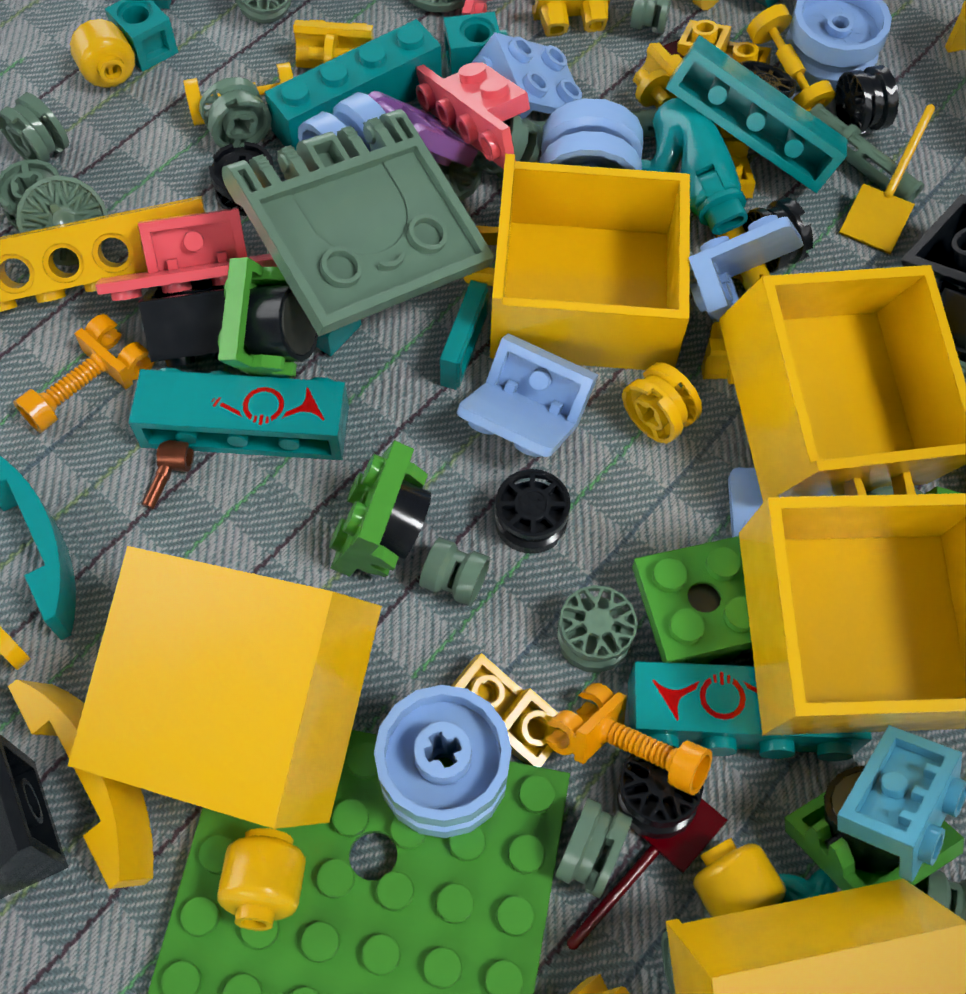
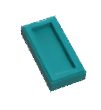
[440,280,489,390]

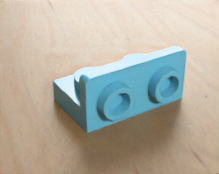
[837,725,966,882]

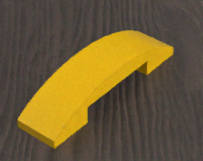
[8,679,154,889]

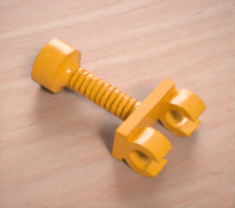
[13,314,154,433]
[545,683,713,796]

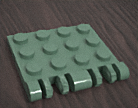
[222,109,495,336]

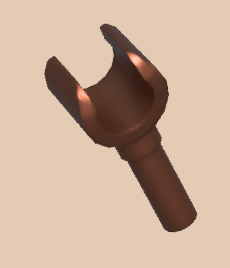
[142,440,194,510]

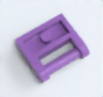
[368,91,478,167]

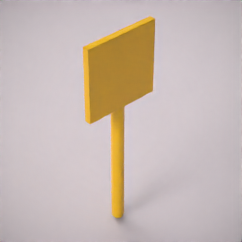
[839,104,935,255]

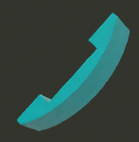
[0,456,76,640]

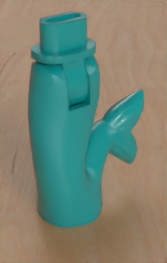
[641,97,748,235]

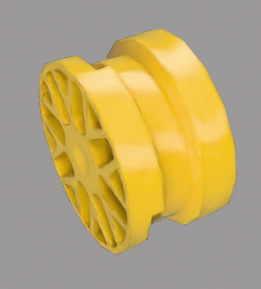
[622,362,703,444]

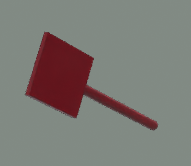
[567,798,728,950]

